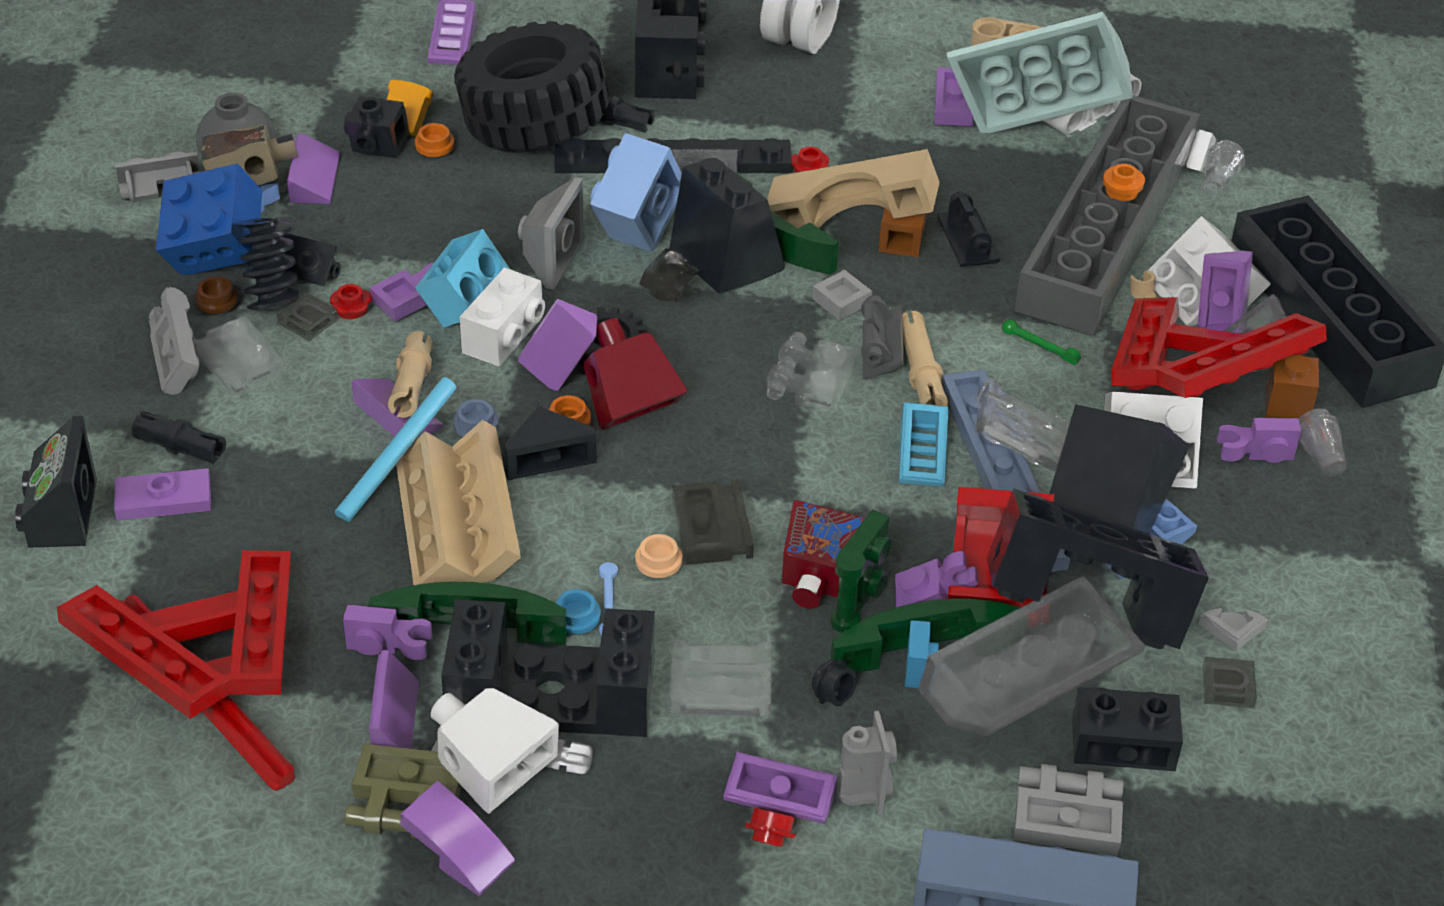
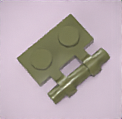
[344,744,462,839]

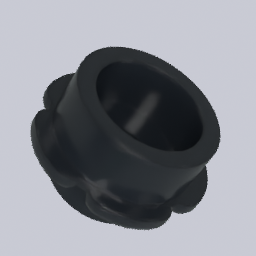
[812,659,857,706]

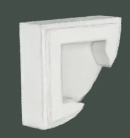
[1186,130,1216,171]

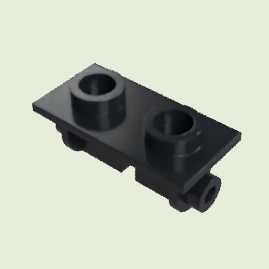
[937,191,1000,267]
[248,233,341,287]

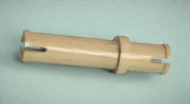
[903,311,948,407]
[388,331,433,418]

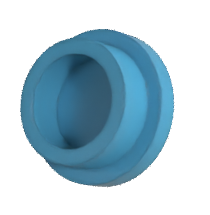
[556,589,601,635]

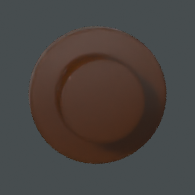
[195,276,238,314]

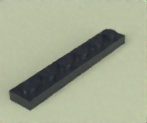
[554,138,792,173]

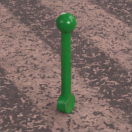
[1002,319,1081,366]

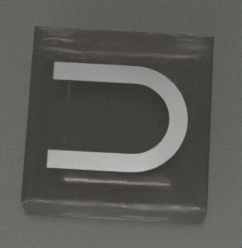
[277,292,339,341]
[1202,657,1257,708]

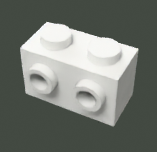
[460,268,545,366]

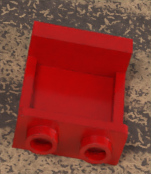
[948,487,1054,623]

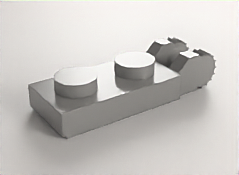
[148,287,199,395]

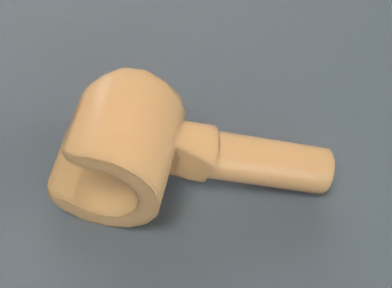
[1130,270,1158,298]

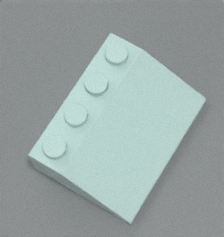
[947,12,1133,133]

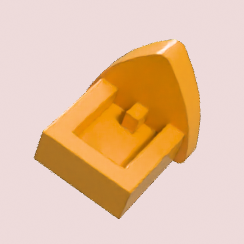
[386,80,434,136]

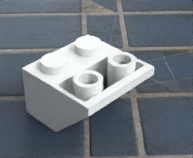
[1148,216,1271,326]
[1104,392,1203,488]

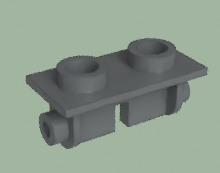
[861,295,903,380]

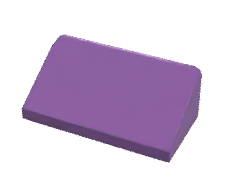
[287,134,340,204]
[1197,251,1253,334]
[518,299,597,391]
[352,379,443,437]
[369,650,419,749]
[723,752,837,824]

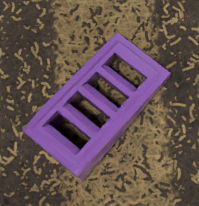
[428,0,477,65]

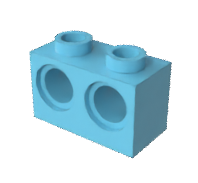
[415,229,510,327]

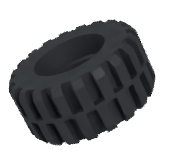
[454,21,610,152]

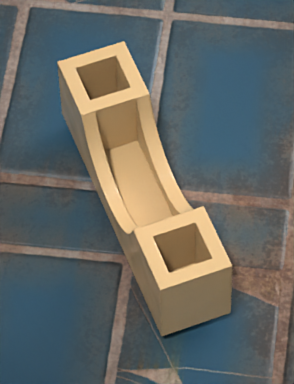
[767,149,939,229]

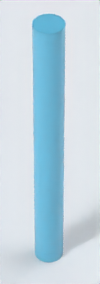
[335,377,457,522]

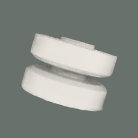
[760,0,840,54]

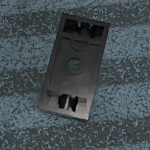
[635,0,707,99]
[987,488,1209,649]
[441,600,655,737]

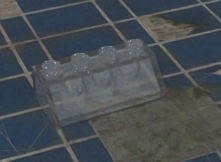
[918,575,1146,736]

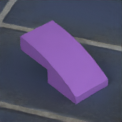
[400,781,515,896]

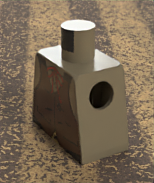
[202,125,299,185]

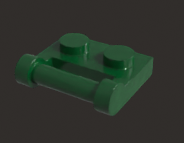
[831,509,892,633]

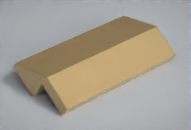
[396,420,521,585]

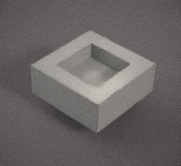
[812,269,872,321]

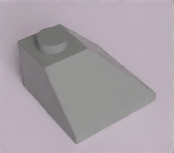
[518,177,584,291]

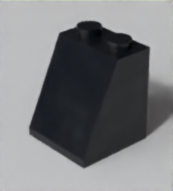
[669,157,785,293]
[1049,404,1189,534]

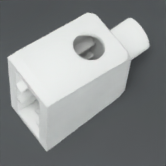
[431,688,559,814]

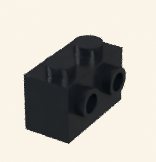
[1072,687,1183,771]

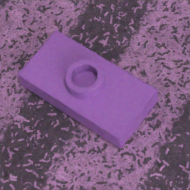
[114,468,211,521]

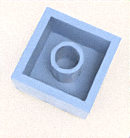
[590,133,682,252]

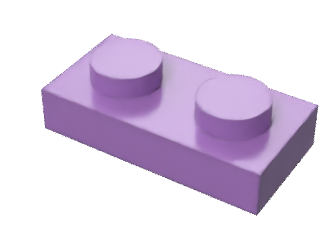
[934,67,973,126]

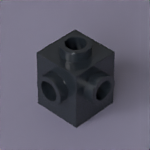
[344,96,410,158]

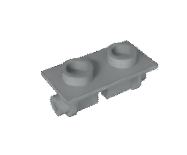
[115,152,200,202]
[837,711,897,815]

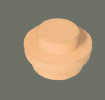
[635,534,682,578]

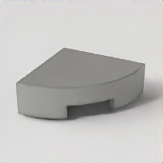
[1198,608,1268,651]

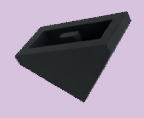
[505,406,597,480]

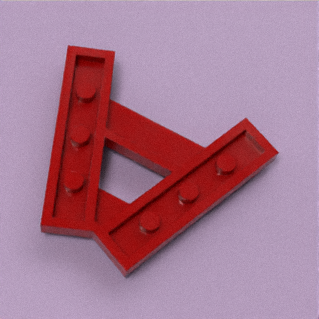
[1111,297,1327,398]
[57,550,291,719]

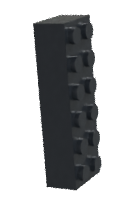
[1231,195,1444,408]

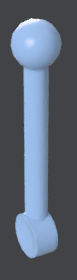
[599,562,618,636]

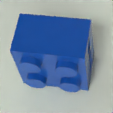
[156,163,263,274]

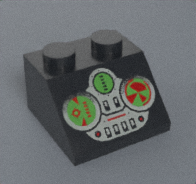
[15,416,97,548]

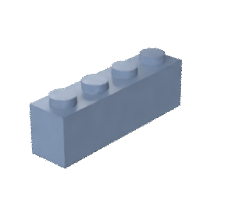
[913,828,1139,906]

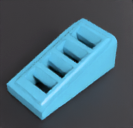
[899,402,948,486]

